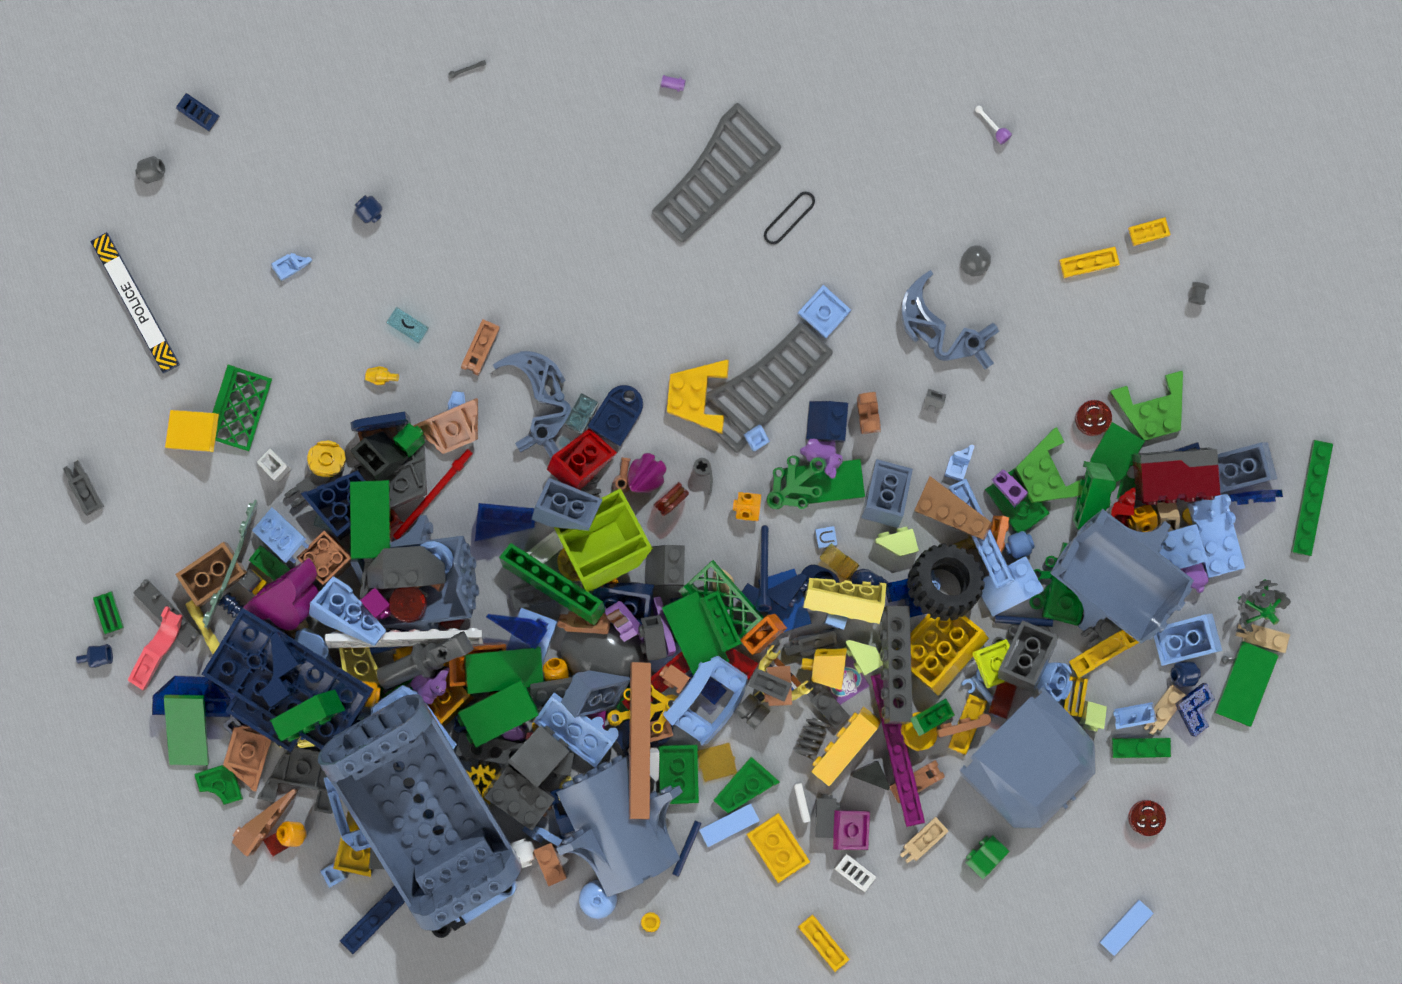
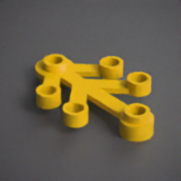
[607,685,678,733]

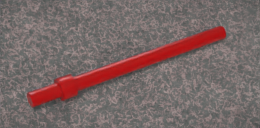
[393,448,473,539]

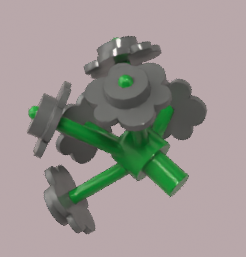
[1237,579,1291,632]

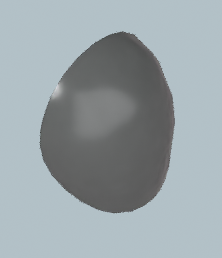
[561,624,644,687]

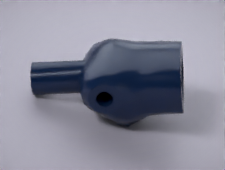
[76,644,113,668]

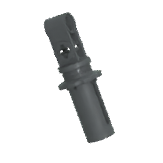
[377,631,474,689]

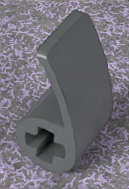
[693,458,713,495]

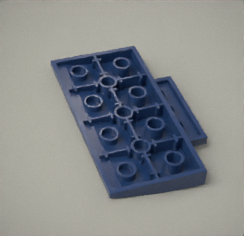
[201,608,374,752]

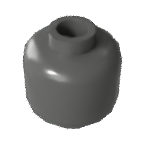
[135,156,165,184]

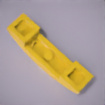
[1069,629,1139,678]

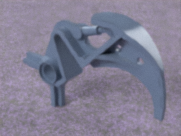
[901,270,1000,370]
[493,351,571,458]

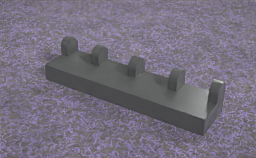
[133,579,201,648]

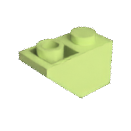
[875,527,919,557]
[844,640,883,675]
[1079,701,1107,732]

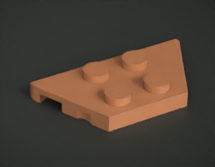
[413,398,478,454]
[223,724,271,792]

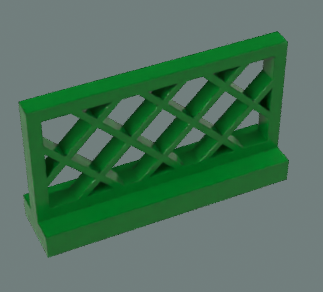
[212,364,272,451]
[679,560,764,639]

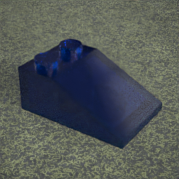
[486,613,550,649]

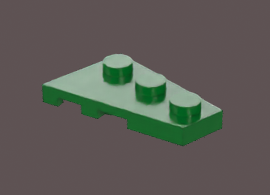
[713,757,780,813]

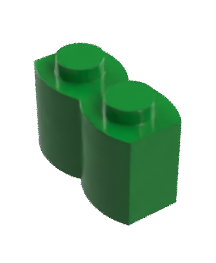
[965,835,1010,879]

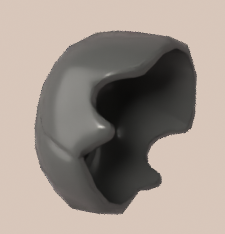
[961,245,991,277]

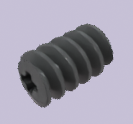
[793,718,830,760]

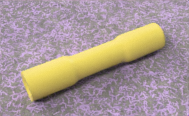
[185,600,220,654]

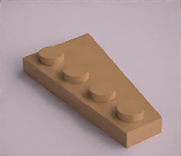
[914,476,992,541]

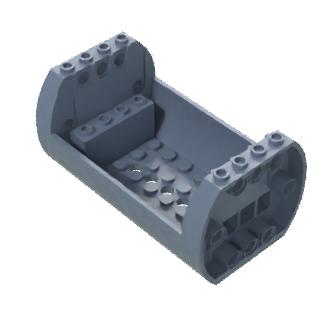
[318,694,522,930]

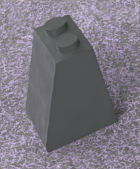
[646,545,685,586]
[508,725,570,787]

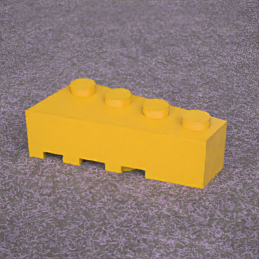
[811,706,881,786]

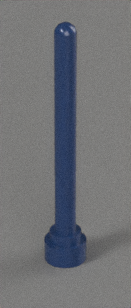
[756,525,772,612]

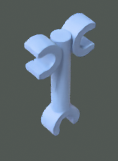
[961,669,1007,718]

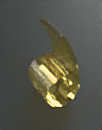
[820,543,860,581]

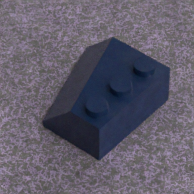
[300,471,366,540]

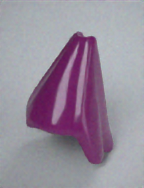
[627,453,667,493]

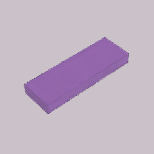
[652,596,676,657]

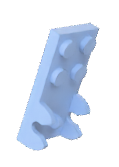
[1187,494,1245,578]
[1159,524,1208,569]
[533,693,618,767]

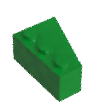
[1073,461,1116,529]
[270,690,345,742]

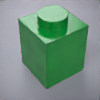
[393,423,425,458]

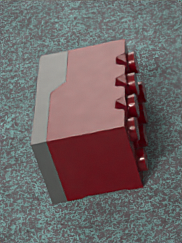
[1132,447,1221,505]

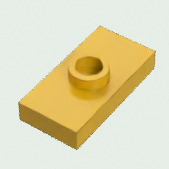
[1128,217,1171,246]

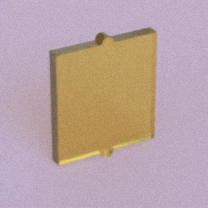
[698,743,737,782]

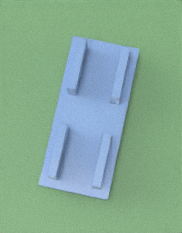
[252,507,309,563]

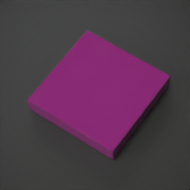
[833,810,870,850]

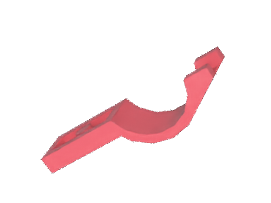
[128,606,183,690]

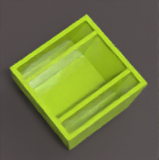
[554,488,653,592]

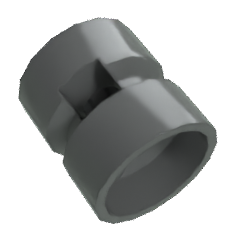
[734,694,770,730]

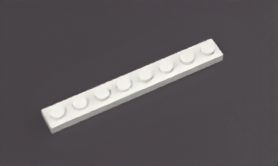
[325,628,483,648]

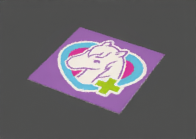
[827,656,870,705]

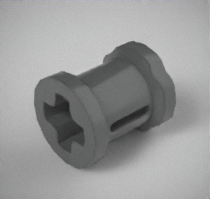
[1188,282,1209,305]

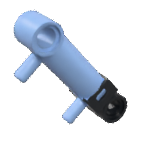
[432,881,517,938]

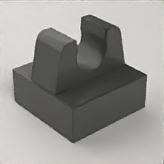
[924,389,946,414]

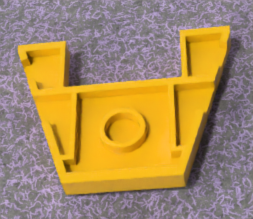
[667,360,729,434]

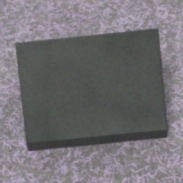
[850,761,890,791]

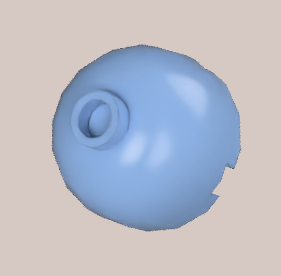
[1037,662,1073,701]
[579,879,618,919]

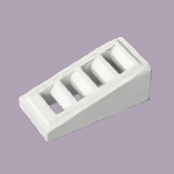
[834,853,876,892]

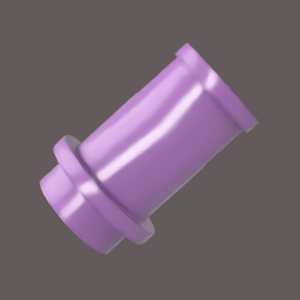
[661,75,686,92]

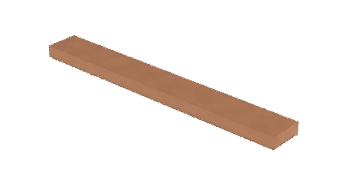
[629,662,651,820]

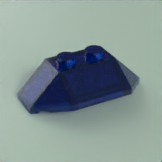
[152,676,231,717]

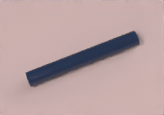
[995,615,1053,627]
[672,820,702,877]

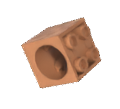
[296,531,351,586]

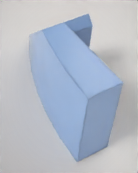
[271,253,312,281]
[944,445,975,481]
[522,826,562,846]

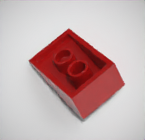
[547,428,617,490]

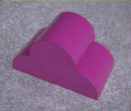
[243,558,319,630]

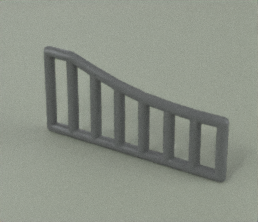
[652,103,781,242]
[705,322,833,452]

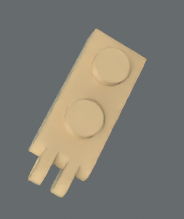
[1235,624,1290,653]
[1143,684,1187,735]
[900,817,949,863]

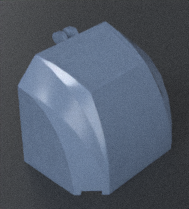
[960,687,1096,828]

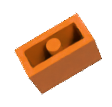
[740,614,787,655]

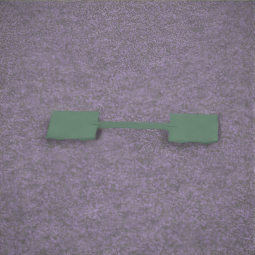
[202,500,258,630]

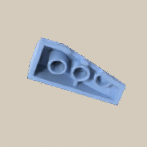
[309,576,386,646]

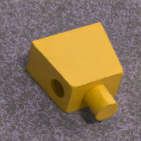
[801,648,847,690]

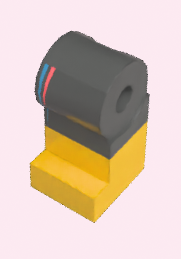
[238,569,268,595]

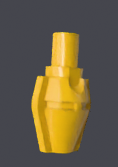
[365,366,399,385]

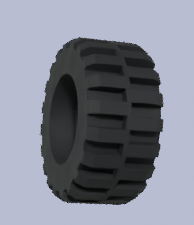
[907,543,985,621]

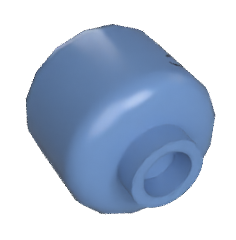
[1005,531,1035,559]

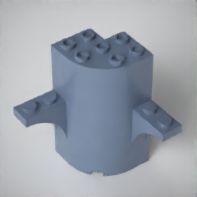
[1051,509,1194,644]
[351,515,479,632]
[556,755,682,897]

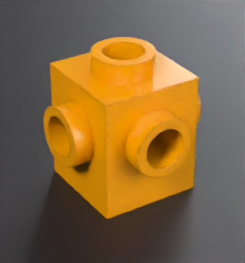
[733,492,761,521]
[1127,505,1158,532]

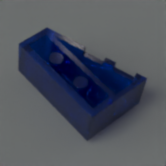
[475,503,536,543]

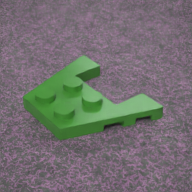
[1110,371,1183,441]
[1014,427,1083,503]

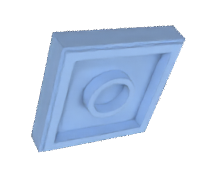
[798,285,851,339]

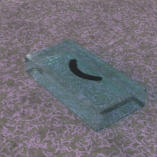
[386,307,429,344]

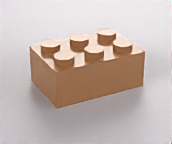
[175,542,247,607]

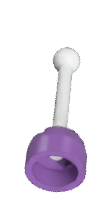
[975,105,1012,145]

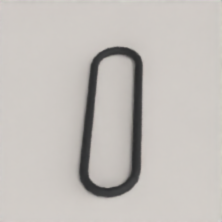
[764,192,815,244]

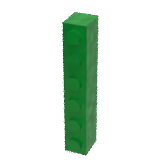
[499,543,605,625]

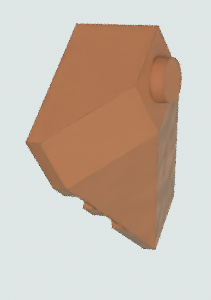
[232,788,299,857]

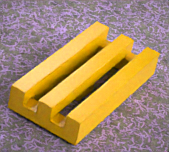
[1063,676,1088,717]

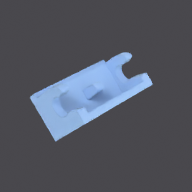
[1113,702,1157,729]

